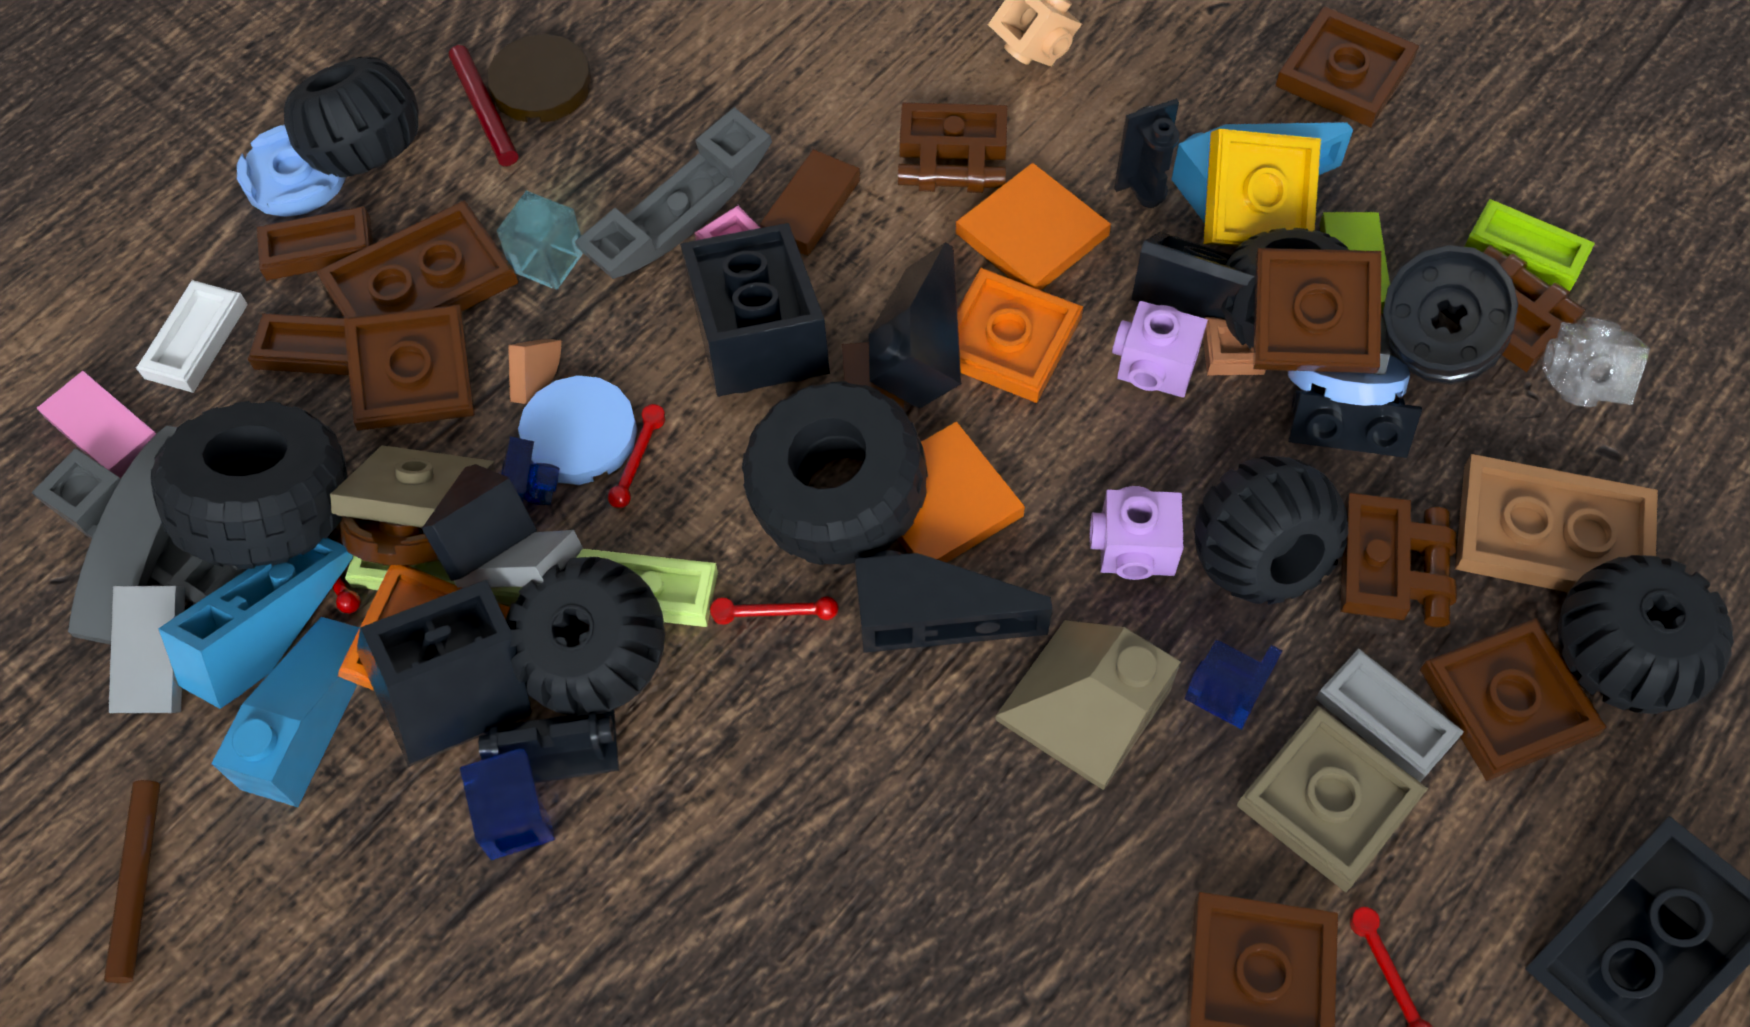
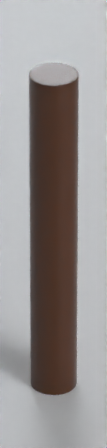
[104,780,160,983]

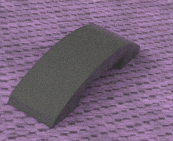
[575,107,772,279]
[68,425,177,645]
[31,448,247,606]

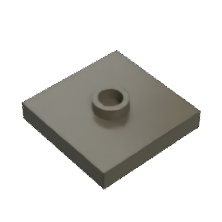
[330,445,494,527]
[1236,706,1428,893]

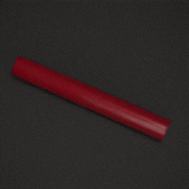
[448,45,519,167]

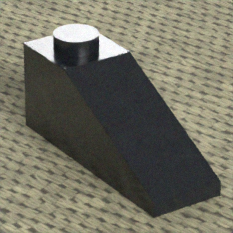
[869,242,961,409]
[855,550,1052,653]

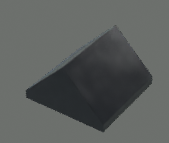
[1131,232,1255,319]

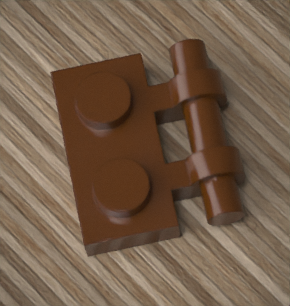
[898,102,1007,193]
[1441,245,1586,373]
[1340,493,1457,627]

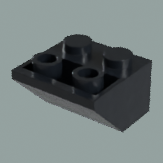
[356,579,532,767]

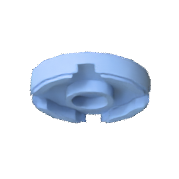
[237,125,346,217]
[1287,355,1410,405]
[518,376,638,485]

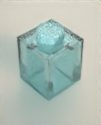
[496,191,583,290]

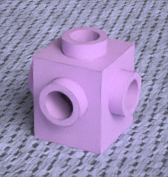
[1112,301,1208,398]
[1090,486,1183,580]

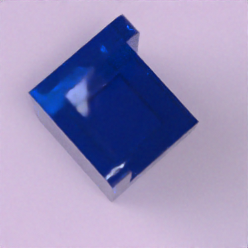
[1184,639,1283,729]
[460,749,555,860]

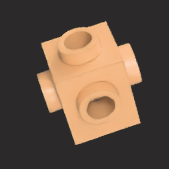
[988,0,1082,67]

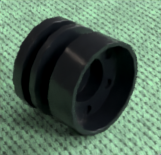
[1383,245,1518,385]

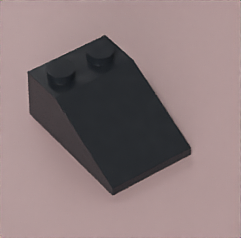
[680,223,830,397]
[1525,816,1750,1027]

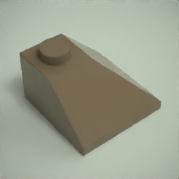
[995,620,1181,790]

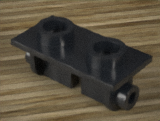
[1114,99,1180,208]
[1288,386,1422,458]
[478,710,619,790]

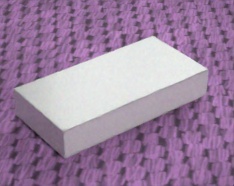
[136,280,248,393]

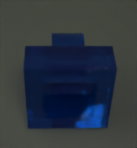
[500,436,560,505]

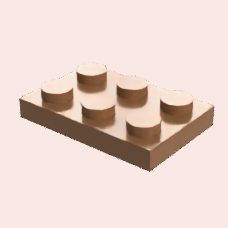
[1455,454,1658,593]

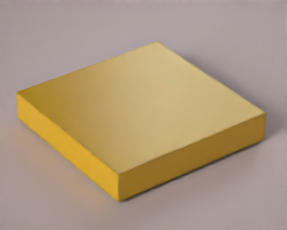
[1204,129,1321,247]

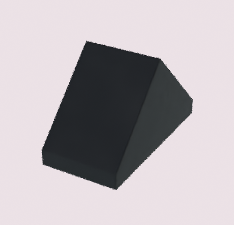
[422,464,537,581]

